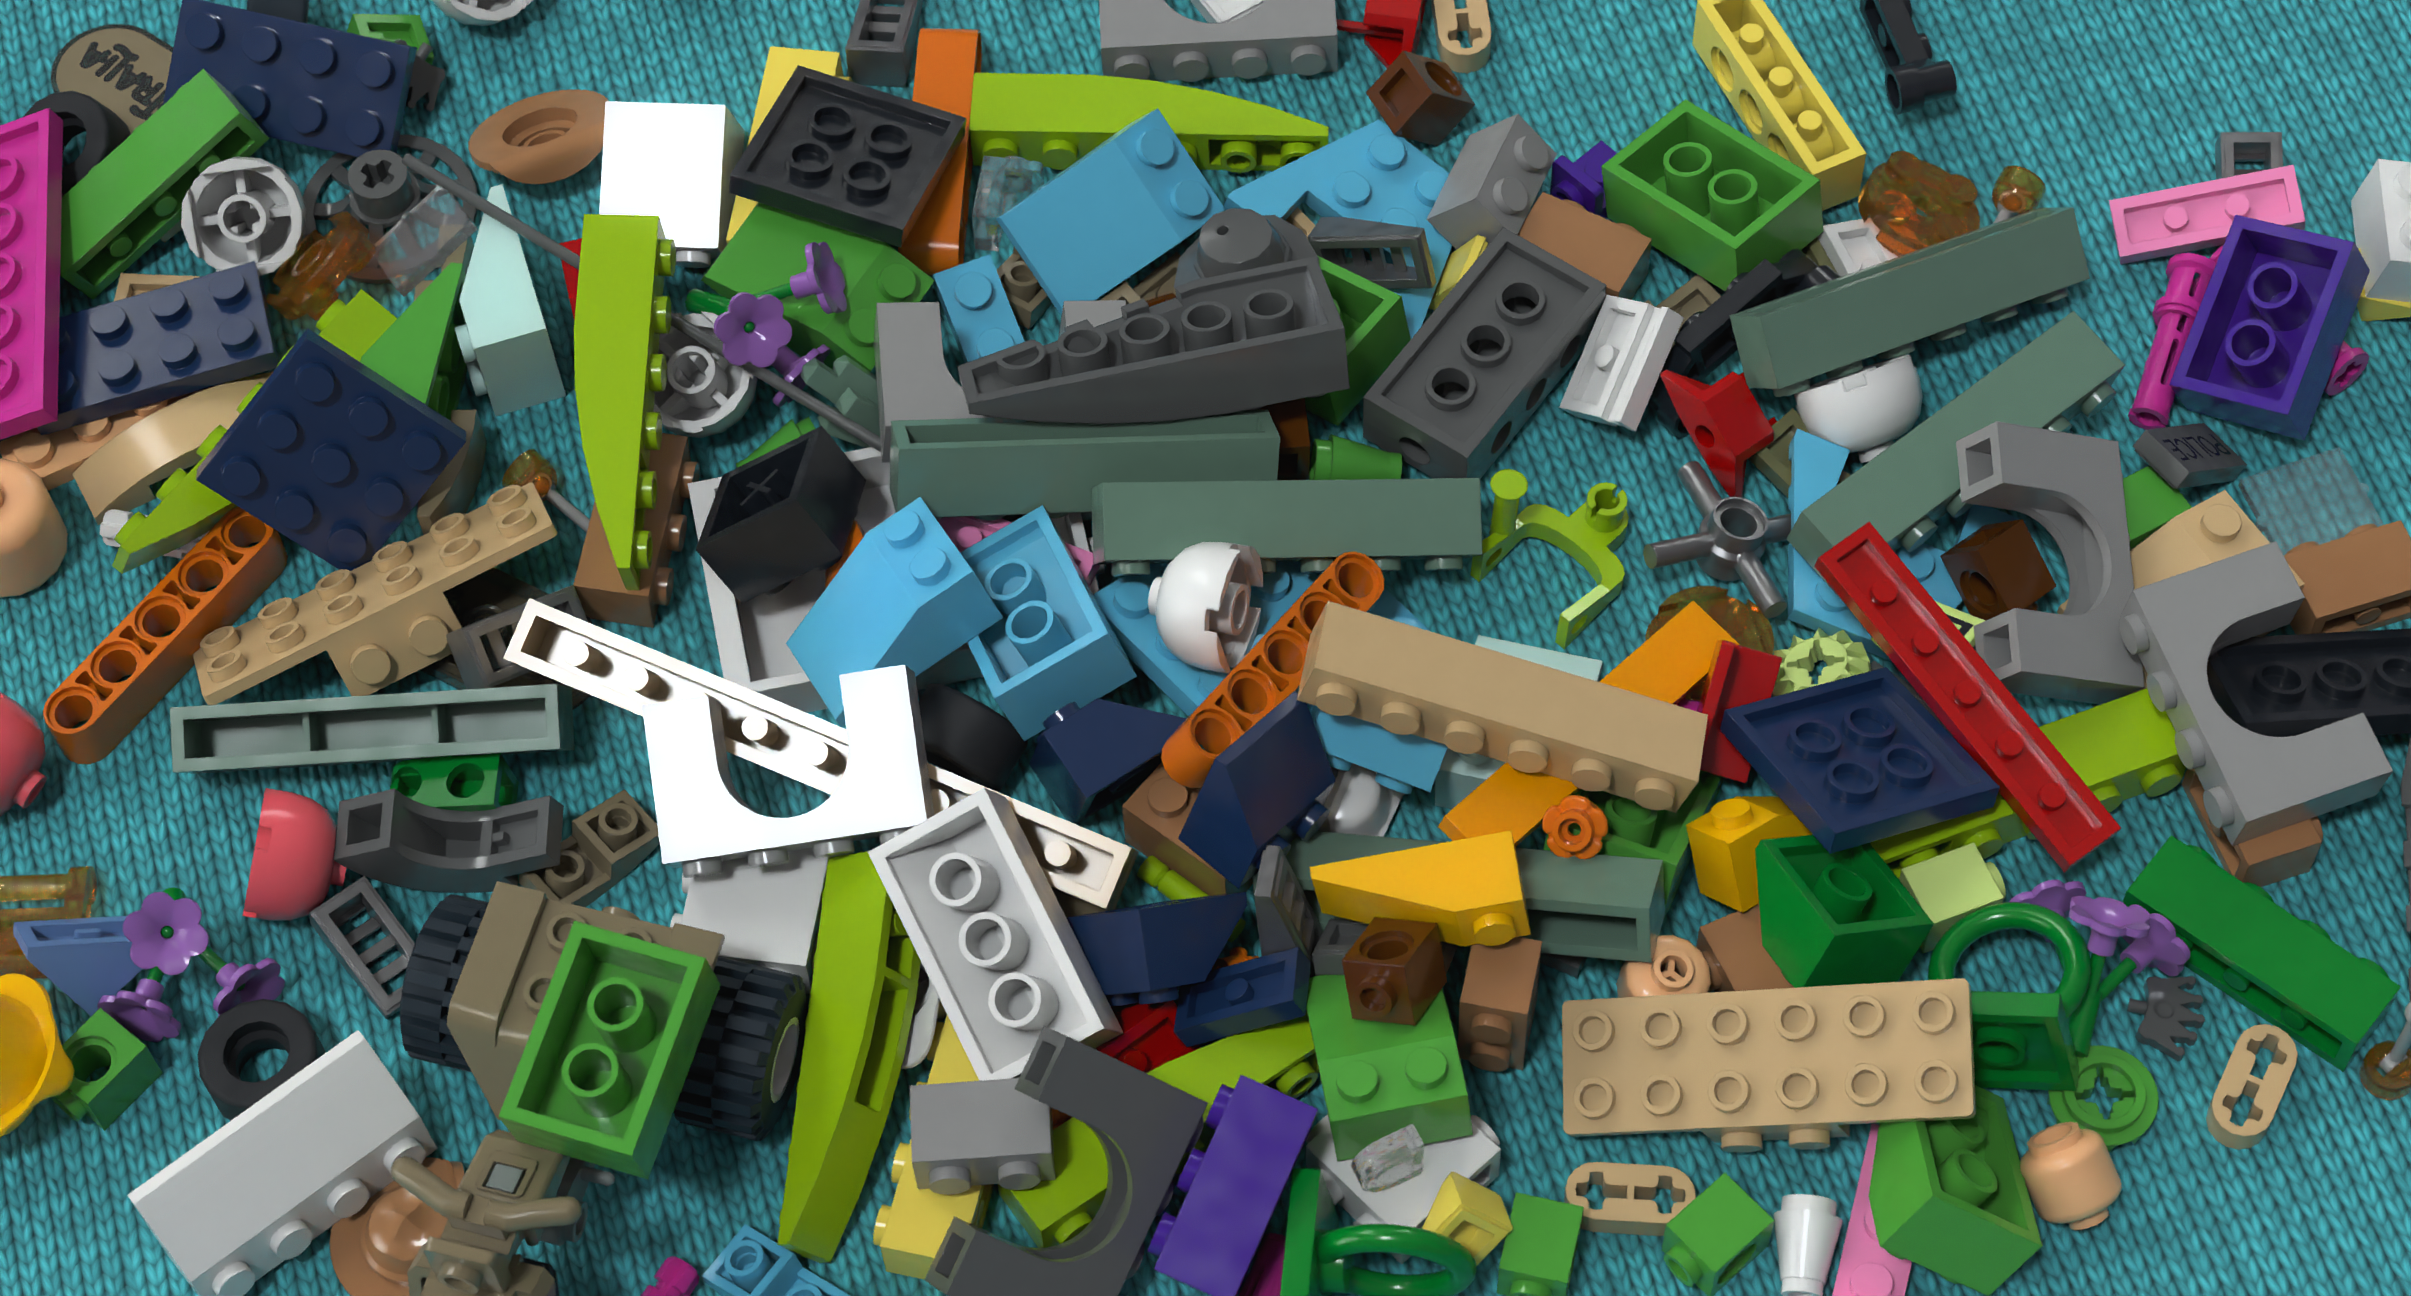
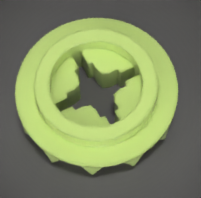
[1772,627,1871,697]

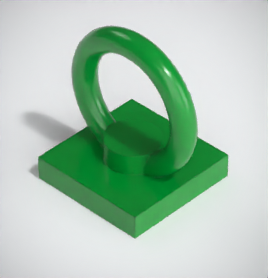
[1927,902,2091,1091]
[1280,1168,1477,1296]

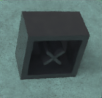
[696,426,866,604]

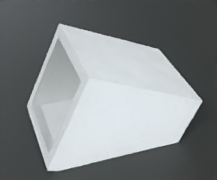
[599,101,745,268]

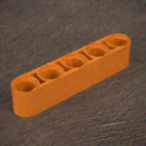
[898,28,982,275]
[43,507,288,764]
[1161,551,1384,788]

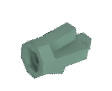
[801,355,880,448]

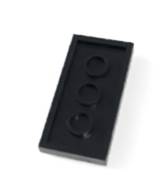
[2207,628,2411,737]

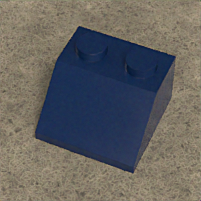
[1178,691,1336,889]
[1029,699,1187,825]
[1066,892,1248,1007]

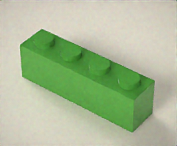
[60,69,270,300]

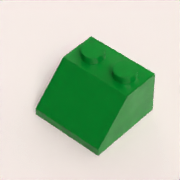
[1755,835,1934,988]

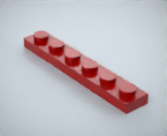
[1814,522,2121,873]

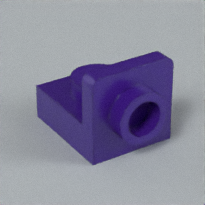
[1550,140,1617,219]

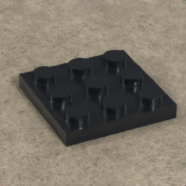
[729,65,966,247]

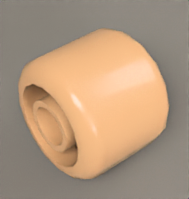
[0,458,68,598]

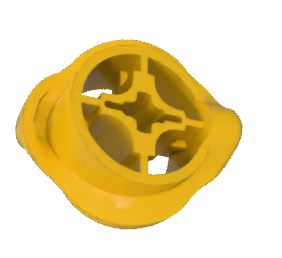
[0,973,74,1138]

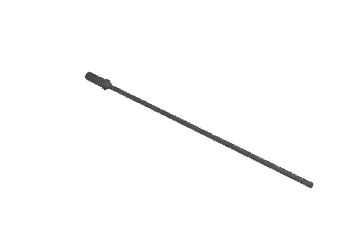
[402,153,1023,522]

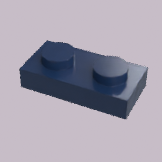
[1174,947,1311,1047]

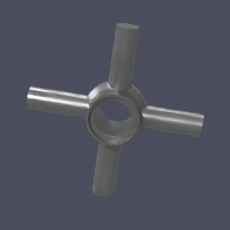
[1643,461,1791,618]

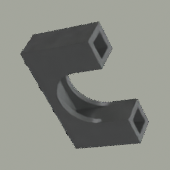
[925,1026,1208,1296]

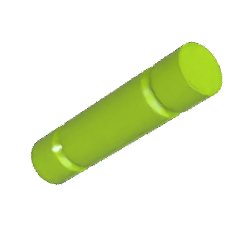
[1137,855,1246,942]

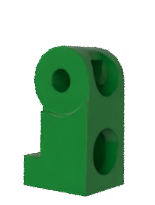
[390,753,519,811]

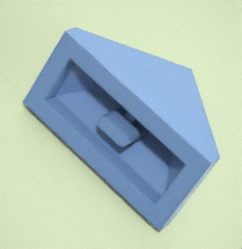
[13,916,142,1016]

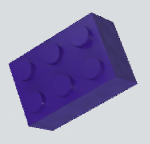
[2169,215,2370,441]
[1148,1075,1318,1296]

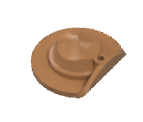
[468,89,609,184]
[330,1157,465,1296]

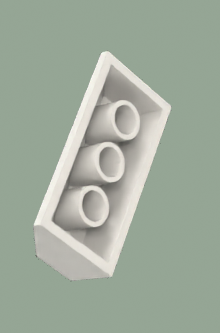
[868,788,1124,1081]
[127,1030,437,1296]

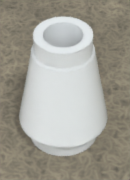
[1774,1194,1843,1296]

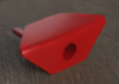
[1336,0,1427,68]
[1659,370,1777,498]

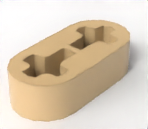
[1432,0,1491,73]
[2206,1024,2298,1150]
[1564,1162,1696,1236]

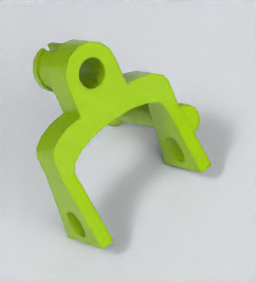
[1470,469,1629,649]

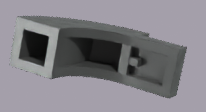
[334,788,564,893]

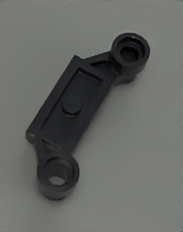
[1859,0,1957,115]
[1648,249,1841,438]

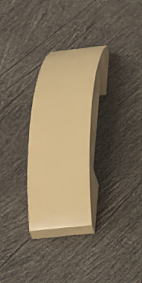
[72,372,273,525]

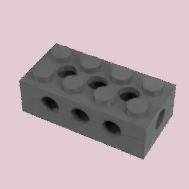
[1363,227,1607,479]

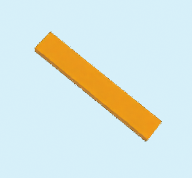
[1438,601,1740,847]

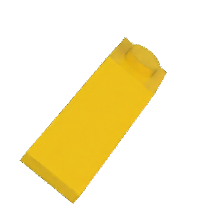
[1686,796,1813,913]
[1310,830,1531,947]

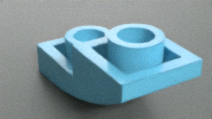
[702,1224,850,1296]

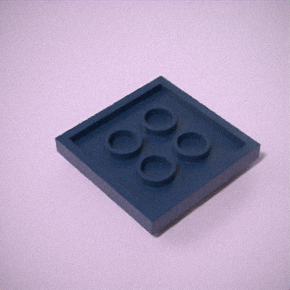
[196,328,466,571]
[1720,667,2000,854]

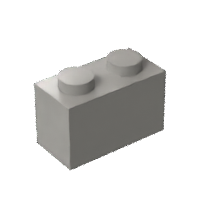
[1427,114,1557,250]
[910,1078,1055,1195]

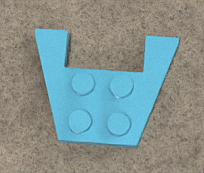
[1224,119,1452,339]
[1788,428,2026,662]

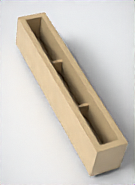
[1297,601,1708,813]

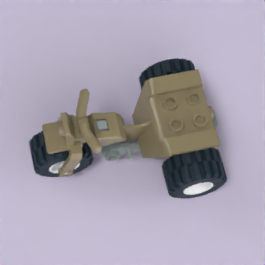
[391,881,808,1296]

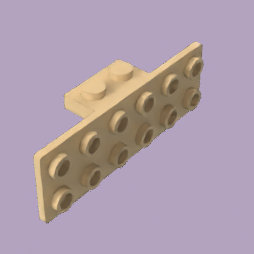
[192,483,558,705]
[1562,978,1976,1152]

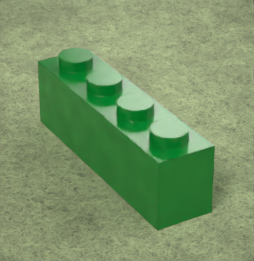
[2123,835,2401,1072]

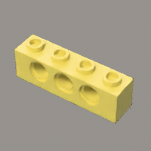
[1692,0,1867,211]

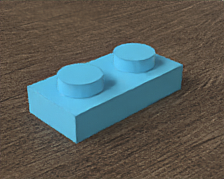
[932,254,1025,363]

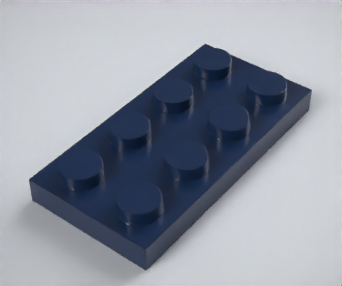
[163,0,417,157]
[37,261,280,435]

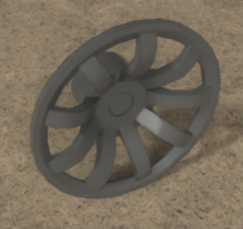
[302,135,478,284]

